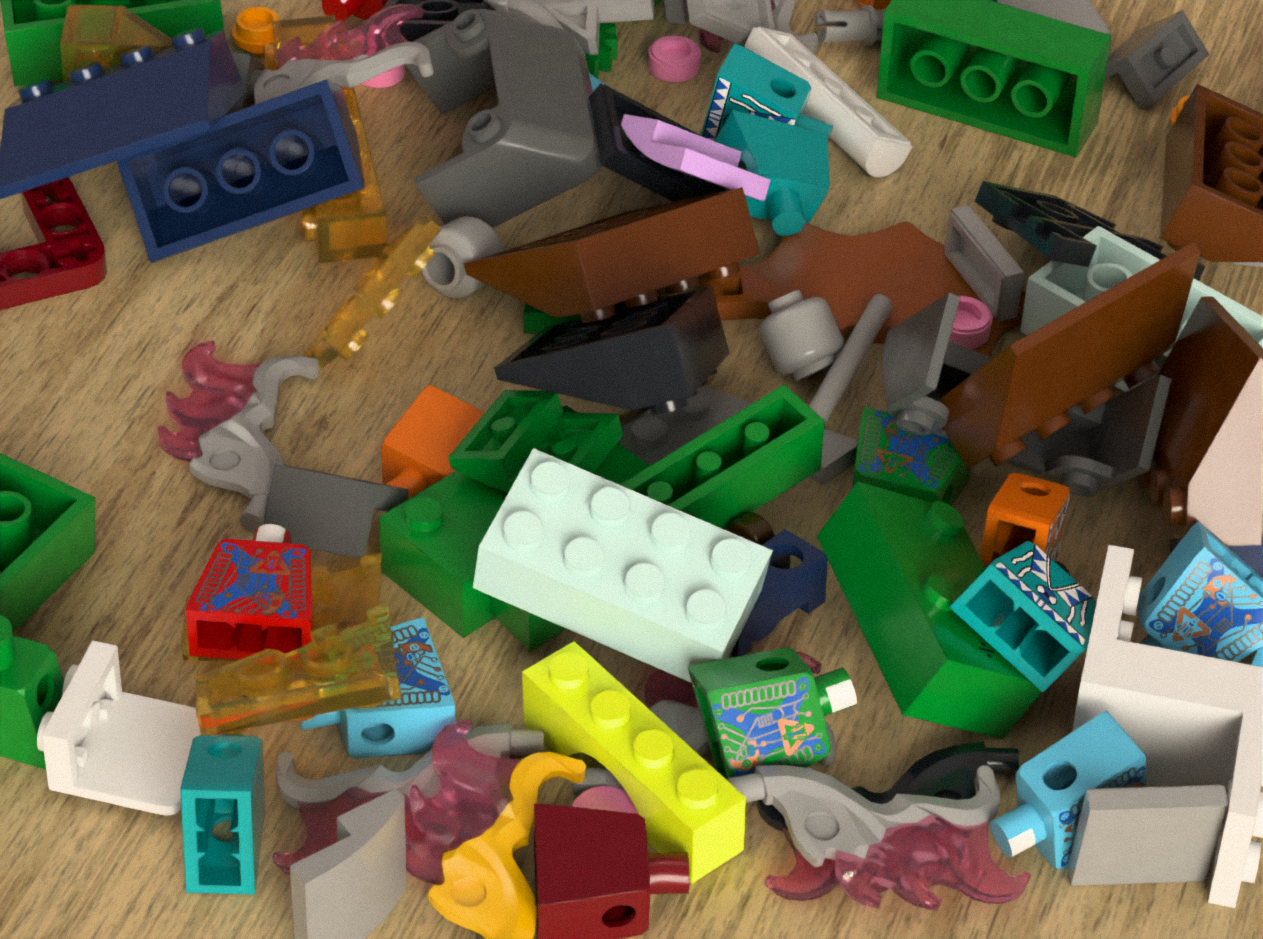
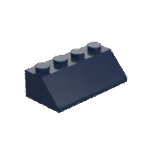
[117,79,366,263]

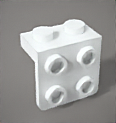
[37,640,219,816]

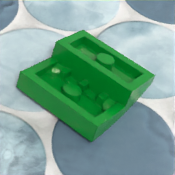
[448,390,624,493]

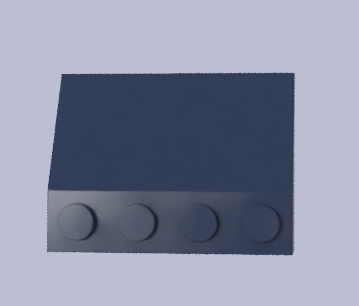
[0,27,246,199]

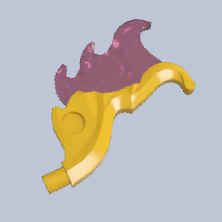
[405,719,586,939]

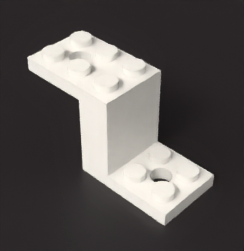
[1072,545,1263,908]

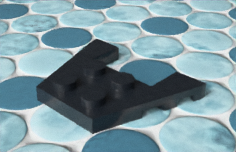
[974,181,1205,281]

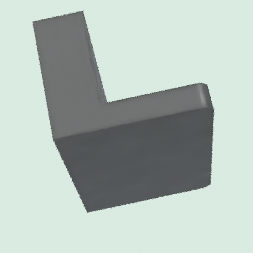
[1105,10,1209,109]
[264,464,409,558]

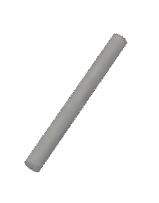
[808,294,893,426]

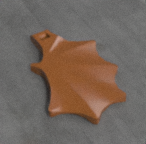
[699,221,1026,357]

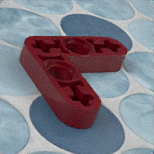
[0,177,107,310]

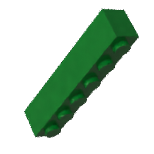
[490,384,825,651]

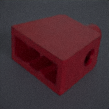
[533,804,690,939]

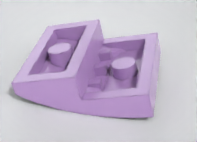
[621,114,771,201]

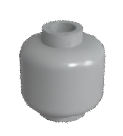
[419,216,504,299]
[758,290,845,382]

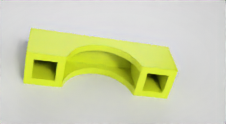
[522,641,746,884]

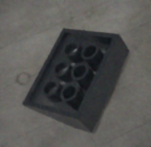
[494,286,730,415]

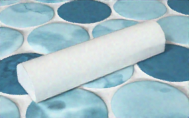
[745,27,913,178]

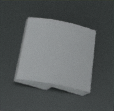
[290,788,407,939]

